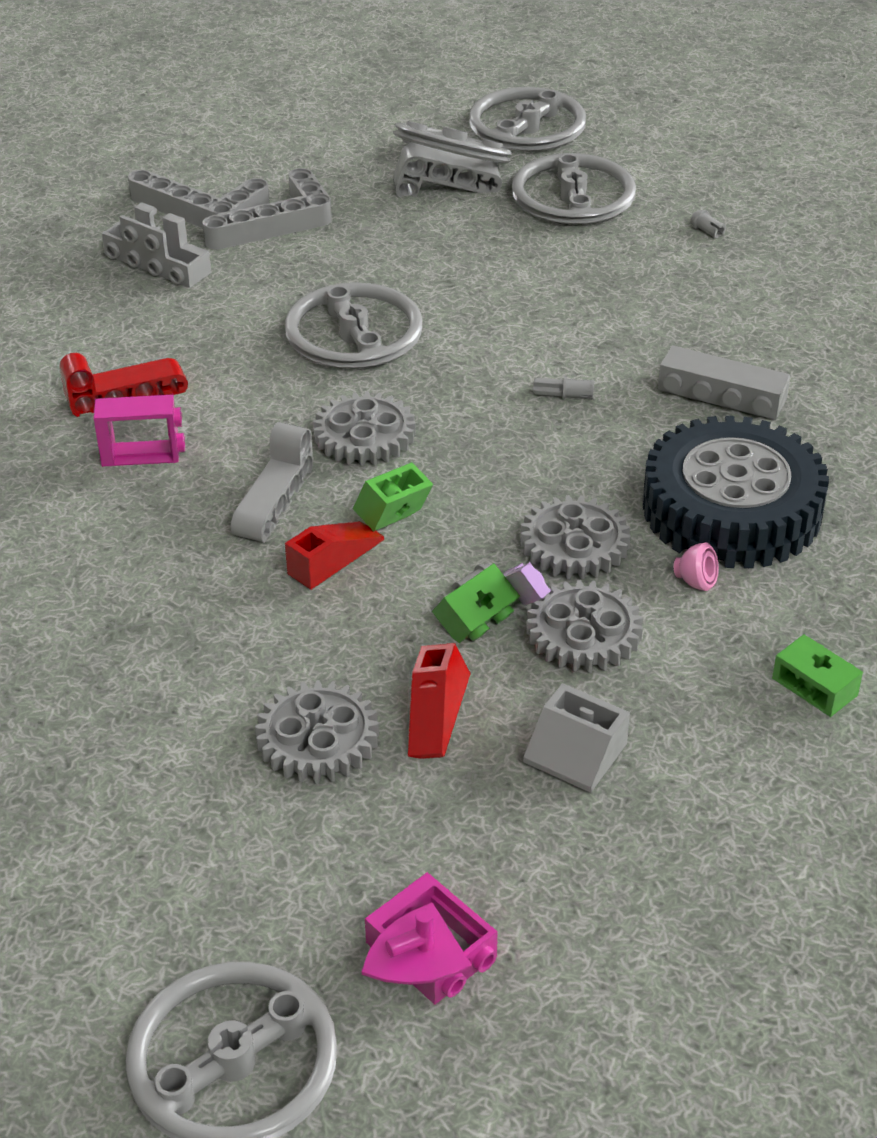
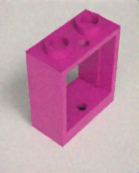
[94,395,185,467]
[365,872,498,1005]

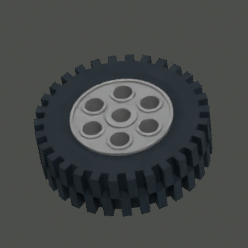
[642,416,829,569]

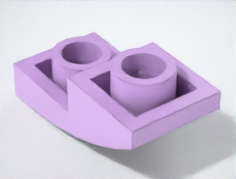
[503,562,551,605]

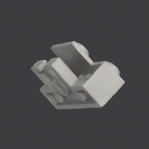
[102,202,211,288]

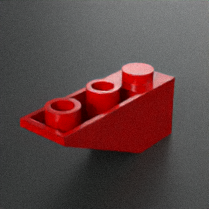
[285,521,384,590]
[408,643,471,759]

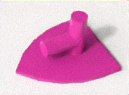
[361,903,472,985]

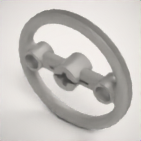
[469,86,586,151]
[393,121,512,164]
[512,153,636,224]
[285,282,423,368]
[126,962,337,1138]

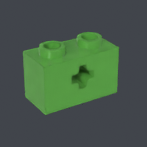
[353,462,433,531]
[432,563,520,643]
[772,634,863,717]

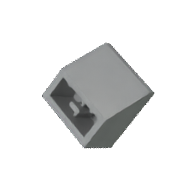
[523,683,630,793]

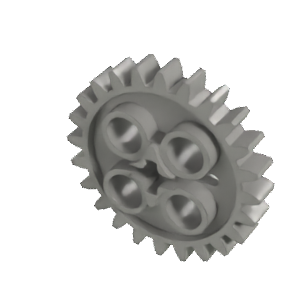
[313,391,416,466]
[520,495,631,579]
[526,580,643,672]
[255,680,379,783]

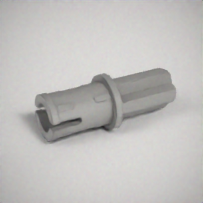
[533,376,594,400]

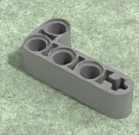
[393,143,502,198]
[231,422,313,543]

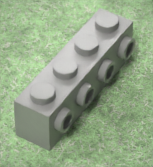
[658,345,791,420]

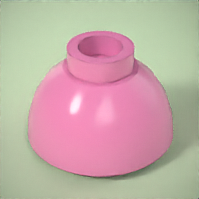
[674,542,719,591]

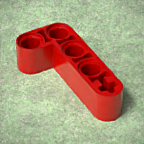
[59,353,188,417]

